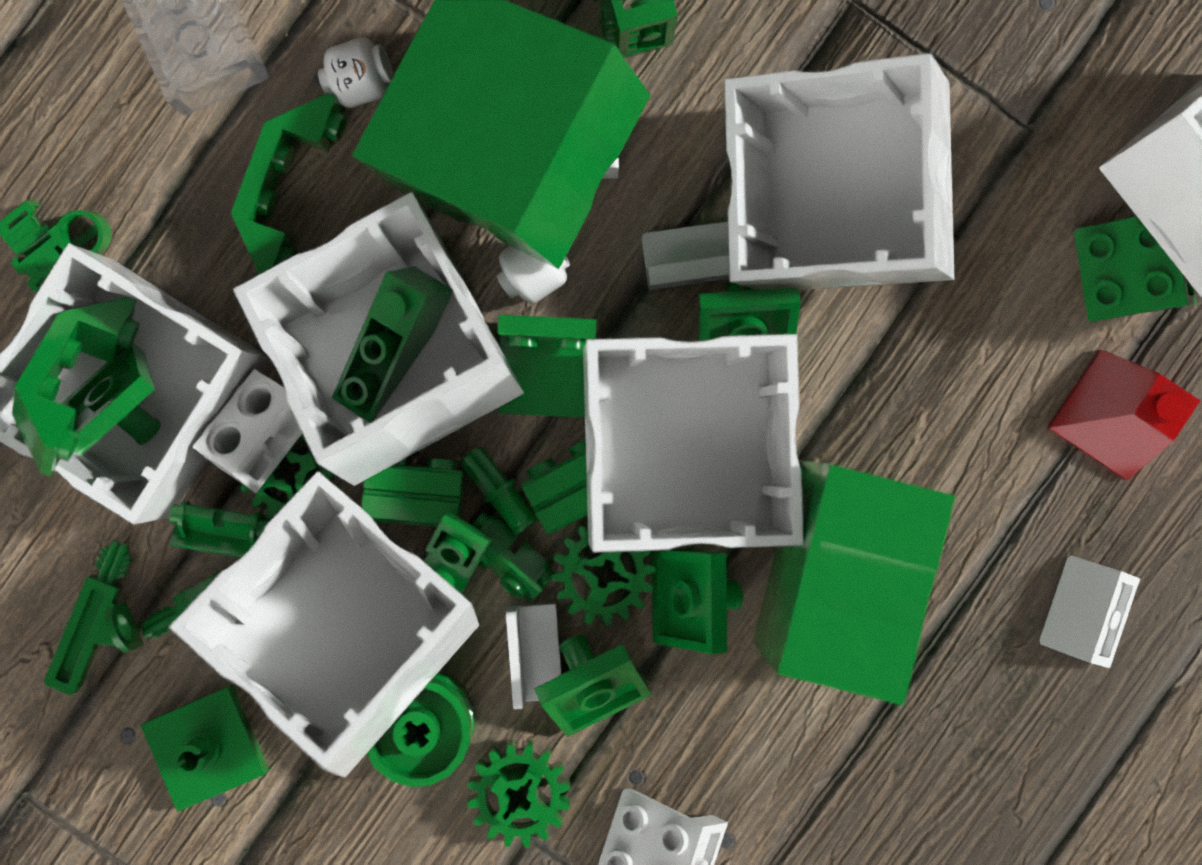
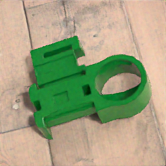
[0,200,112,293]

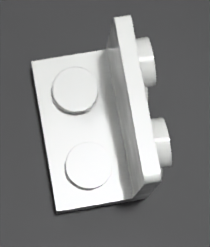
[598,788,728,865]

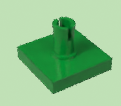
[697,279,801,342]
[61,343,161,456]
[652,548,743,655]
[534,635,652,737]
[140,684,269,812]

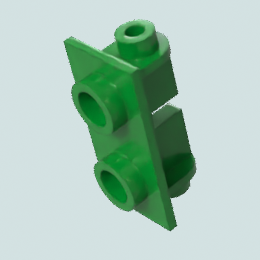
[169,501,272,558]
[472,511,554,602]

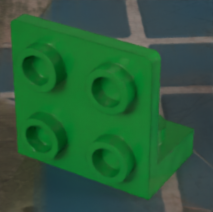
[593,0,678,58]
[1074,216,1197,322]
[497,315,597,418]

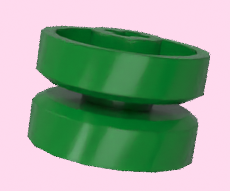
[367,671,476,787]

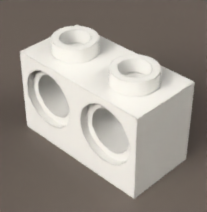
[193,369,303,493]

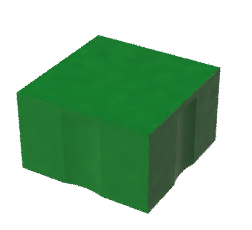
[352,0,651,269]
[753,460,956,706]

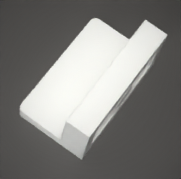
[641,221,730,291]
[1040,556,1140,668]
[506,602,562,709]

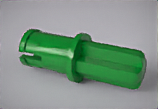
[461,447,538,536]

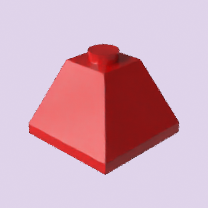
[1047,350,1200,480]

